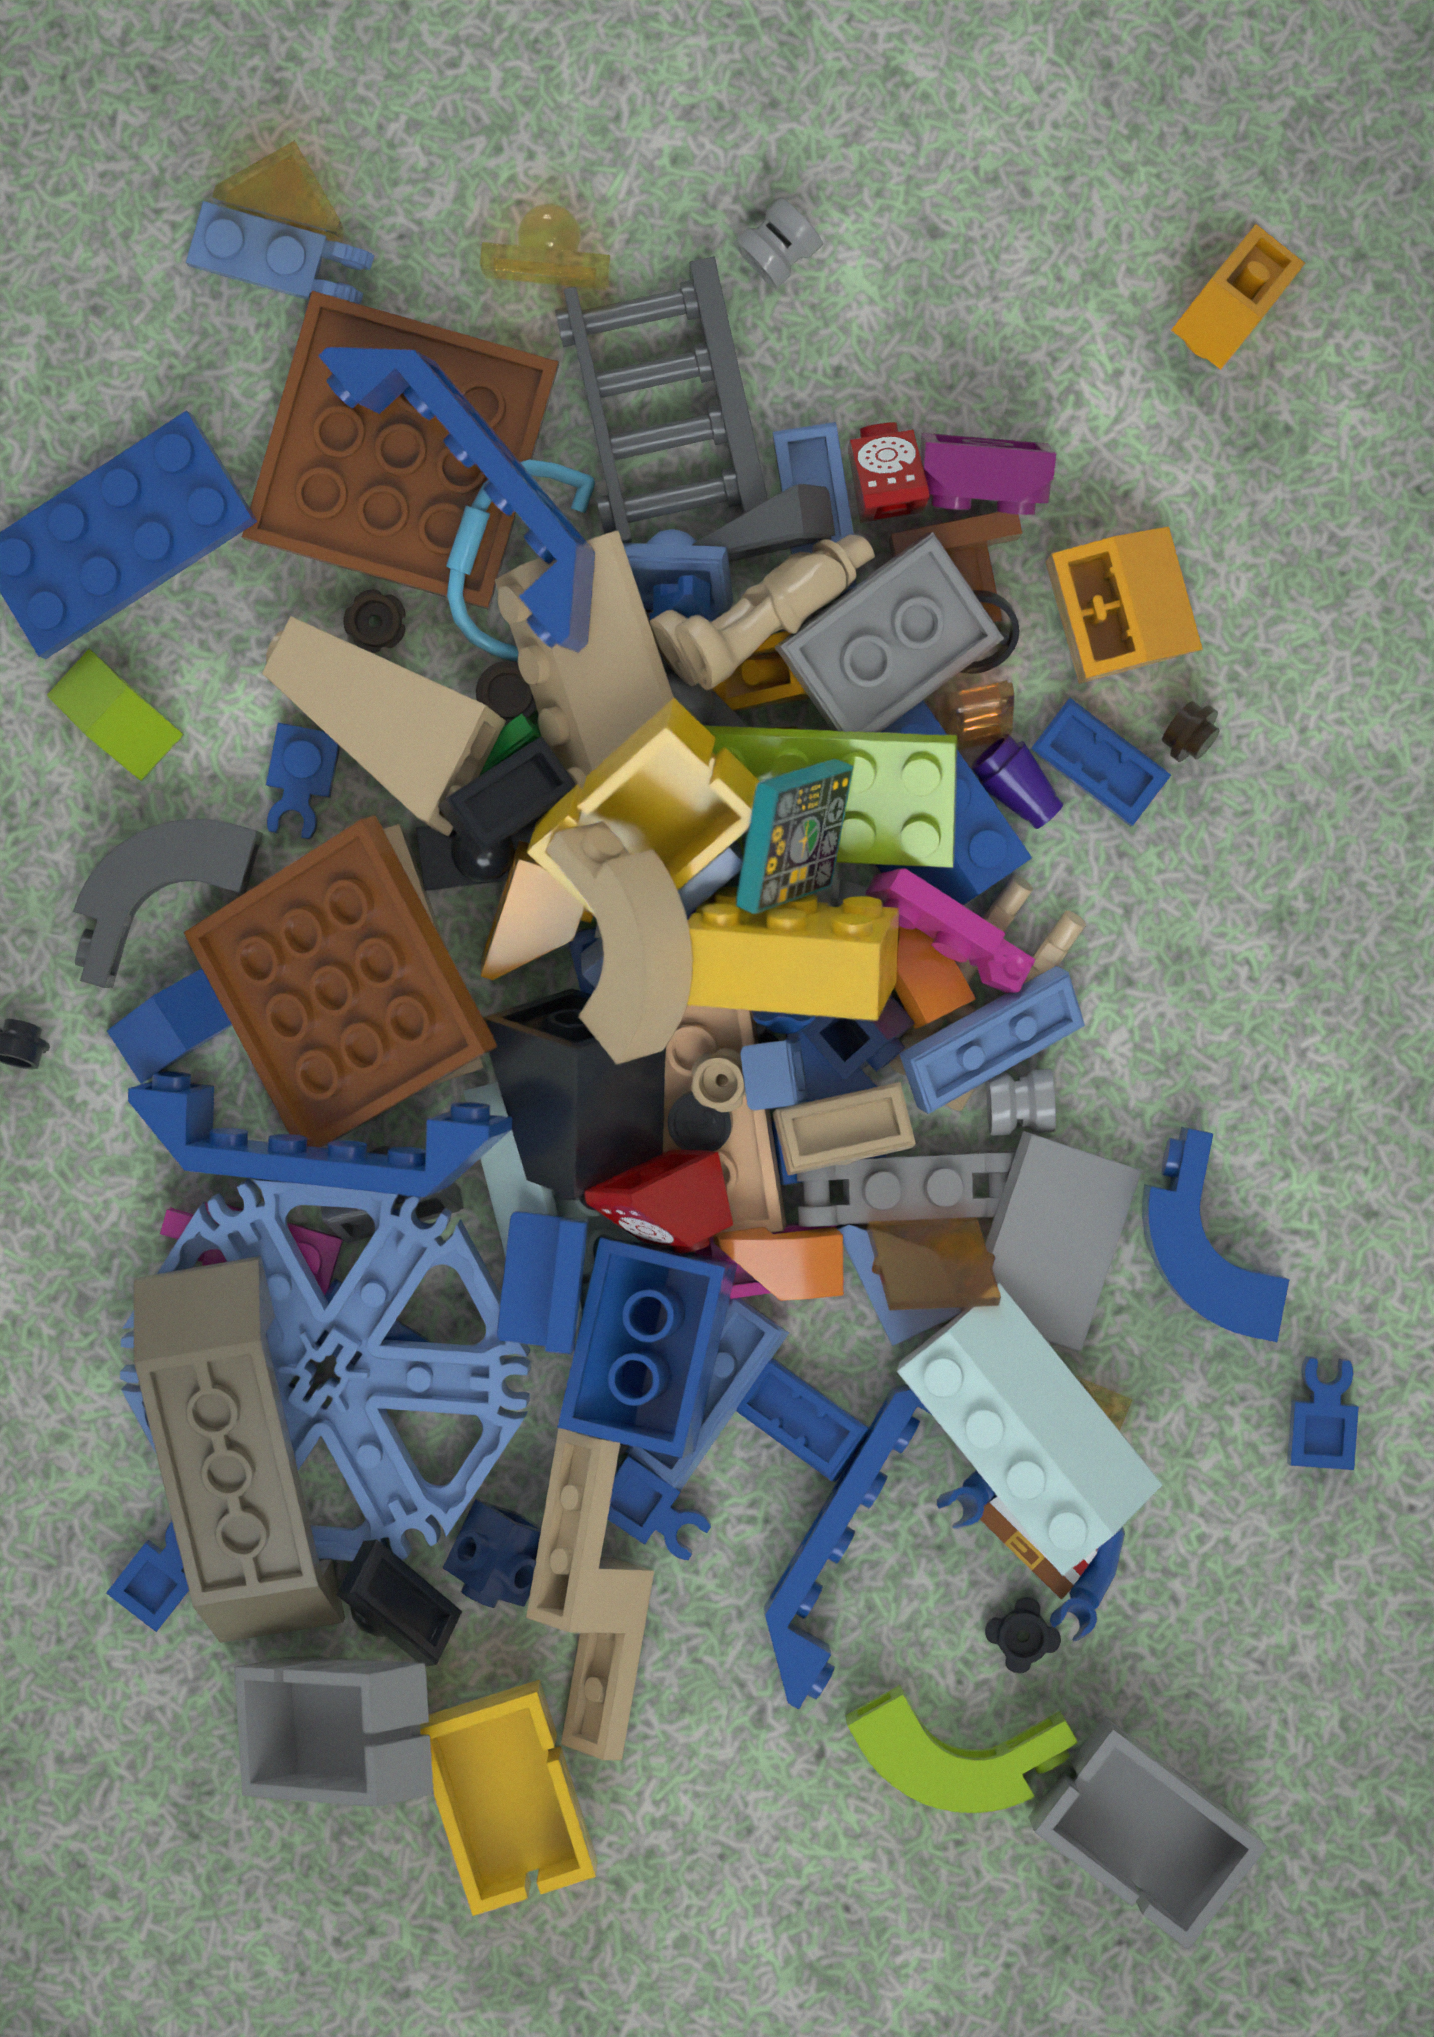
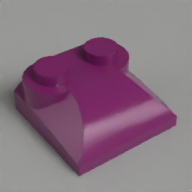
[920,432,1056,515]

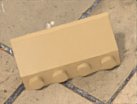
[495,530,674,789]

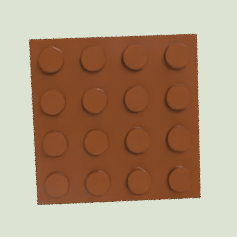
[242,291,559,610]
[183,815,498,1148]

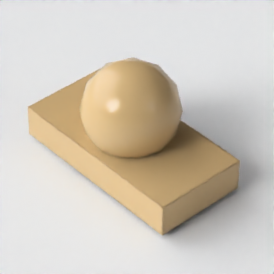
[773,1082,916,1176]

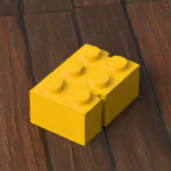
[527,698,760,916]
[687,887,899,1020]
[420,1679,598,1916]

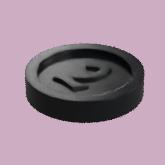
[668,1091,733,1151]

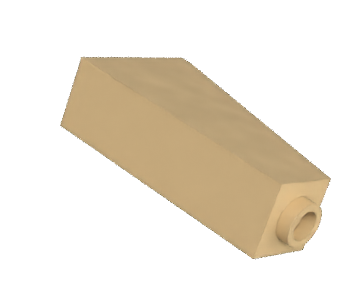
[262,616,506,837]

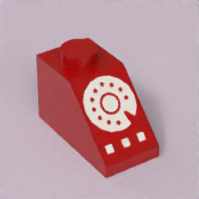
[848,422,930,523]
[584,1149,734,1253]

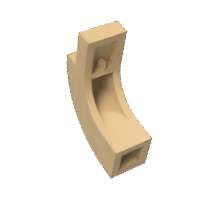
[546,821,692,1064]

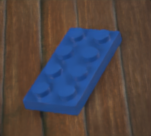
[0,410,258,659]

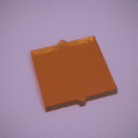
[867,1217,1001,1311]

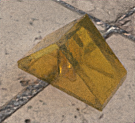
[212,140,345,243]

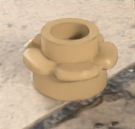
[691,1048,746,1112]

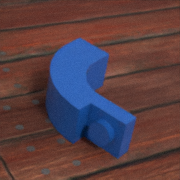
[1142,1127,1290,1342]

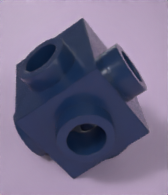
[443,1499,541,1608]

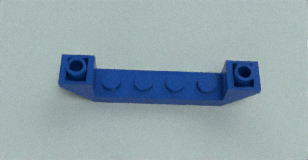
[318,347,595,653]
[128,1071,512,1197]
[764,1384,932,1709]

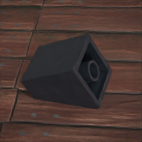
[483,988,666,1200]

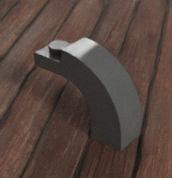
[73,819,263,988]

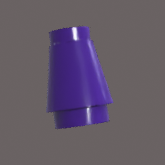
[971,734,1064,829]

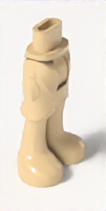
[650,535,874,690]

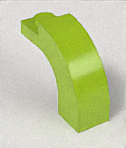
[845,1685,1078,1813]

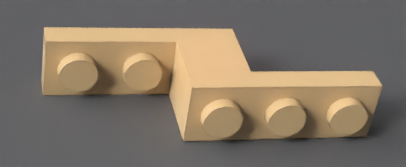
[526,1428,654,1760]

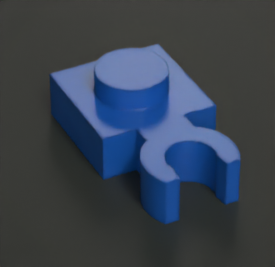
[266,723,340,840]
[1287,1356,1359,1470]
[607,1454,711,1560]
[106,1521,189,1632]

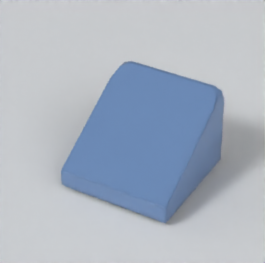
[740,1038,808,1110]

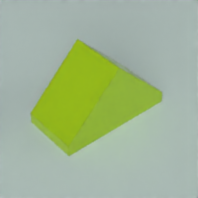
[47,648,184,782]

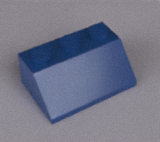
[875,700,1032,905]
[557,1237,737,1458]

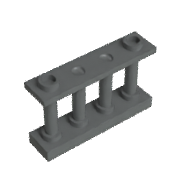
[555,256,768,543]

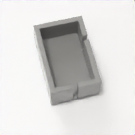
[234,1656,434,1807]
[1028,1716,1267,1950]

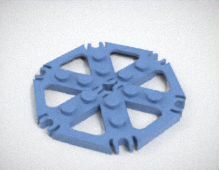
[120,1178,531,1561]

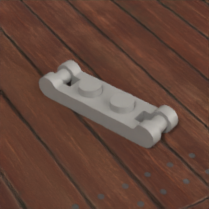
[797,1151,1016,1227]

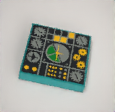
[736,759,854,914]

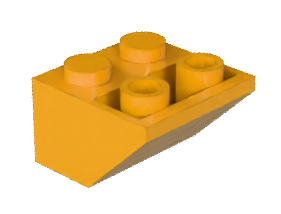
[1045,526,1203,684]

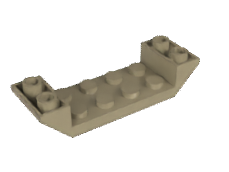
[134,1256,345,1643]

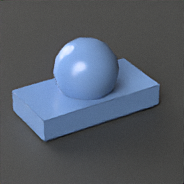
[623,529,733,613]

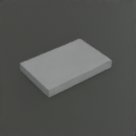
[774,532,1004,733]
[963,1131,1142,1351]

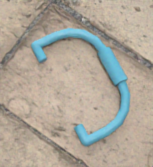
[446,460,595,663]

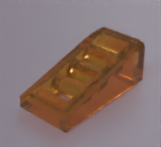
[940,680,1015,750]

